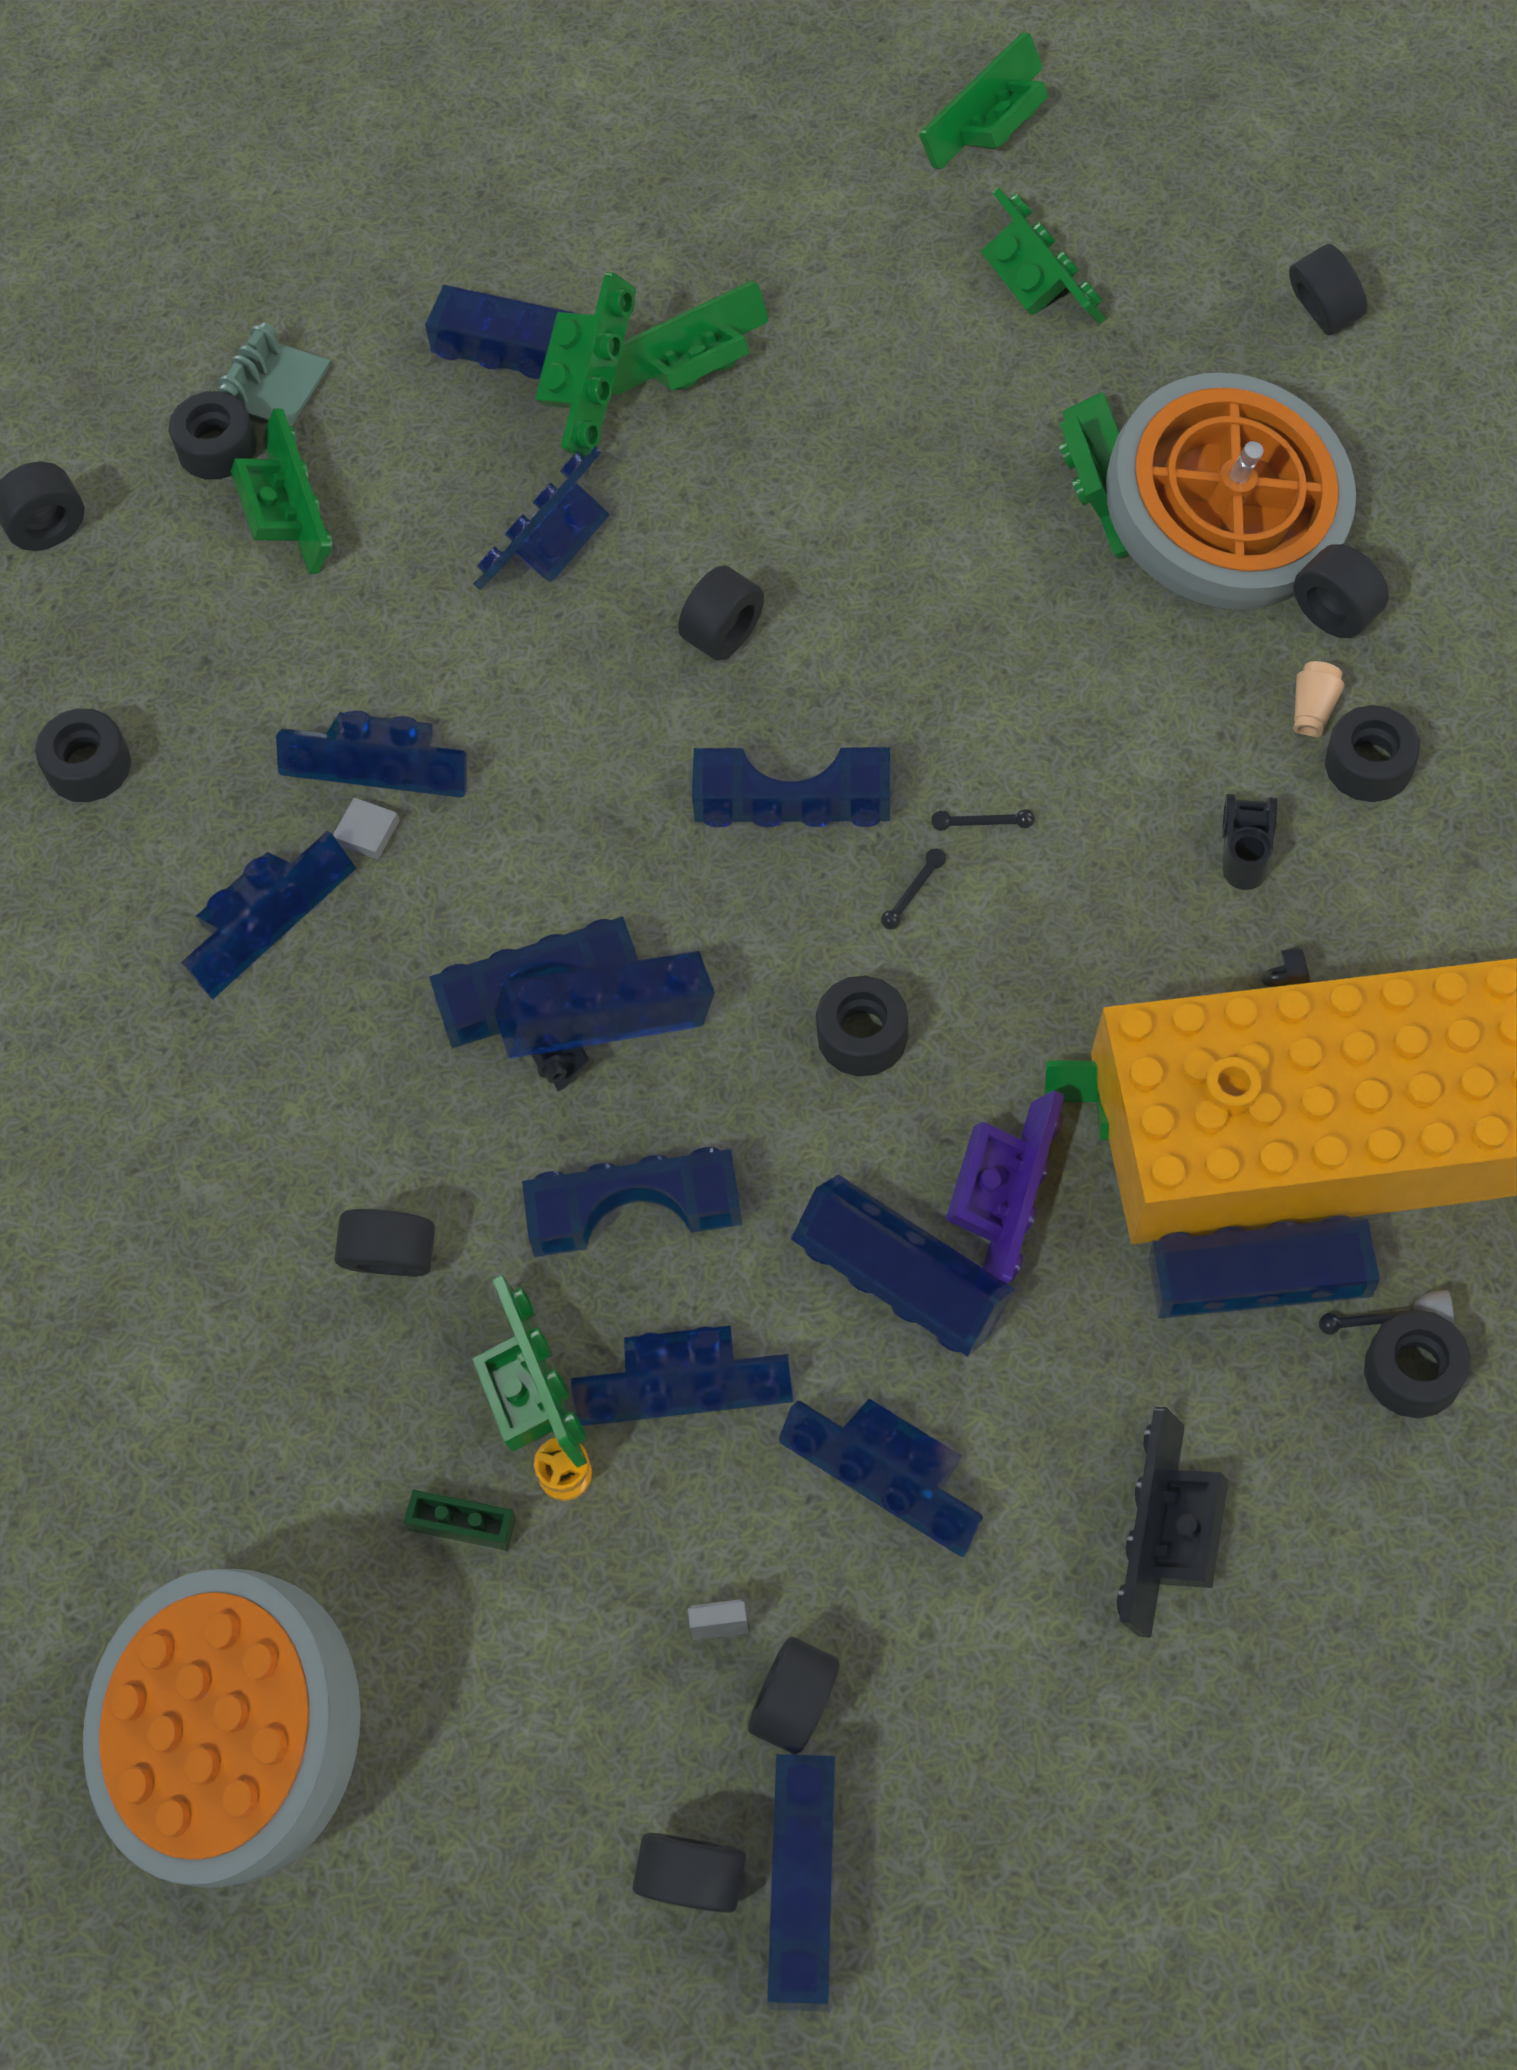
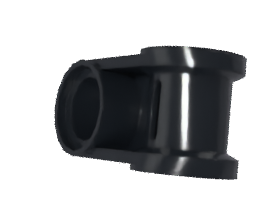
[1222,794,1277,890]

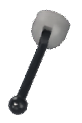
[1319,1290,1454,1335]

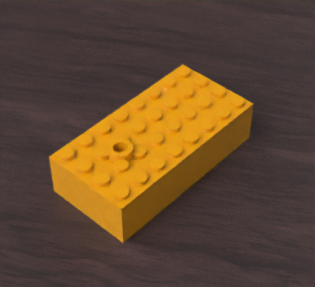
[1091,958,1517,1245]

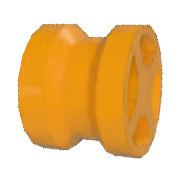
[534,1437,593,1501]

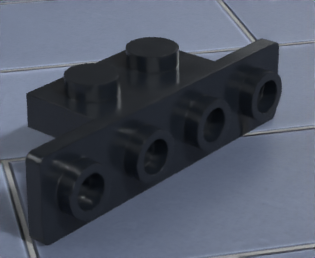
[1117,1407,1229,1638]

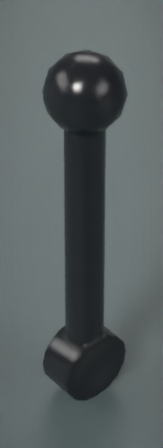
[931,809,1035,831]
[881,849,945,930]

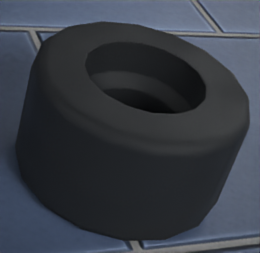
[1289,244,1368,335]
[168,391,257,480]
[0,461,85,551]
[1293,544,1389,638]
[678,565,764,661]
[1325,705,1420,802]
[35,708,131,802]
[816,975,908,1077]
[334,1209,435,1277]
[1364,1310,1471,1419]
[748,1637,840,1754]
[632,1833,746,1913]

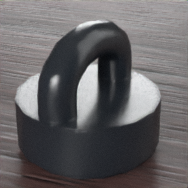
[1261,947,1311,987]

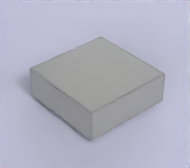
[332,798,400,860]
[688,1599,749,1640]

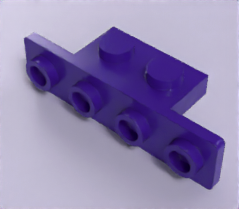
[945,1090,1064,1292]

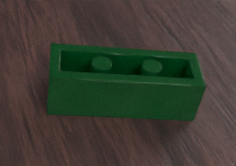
[404,1489,516,1551]

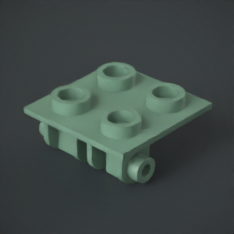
[217,323,331,426]

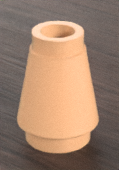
[1293,661,1345,738]

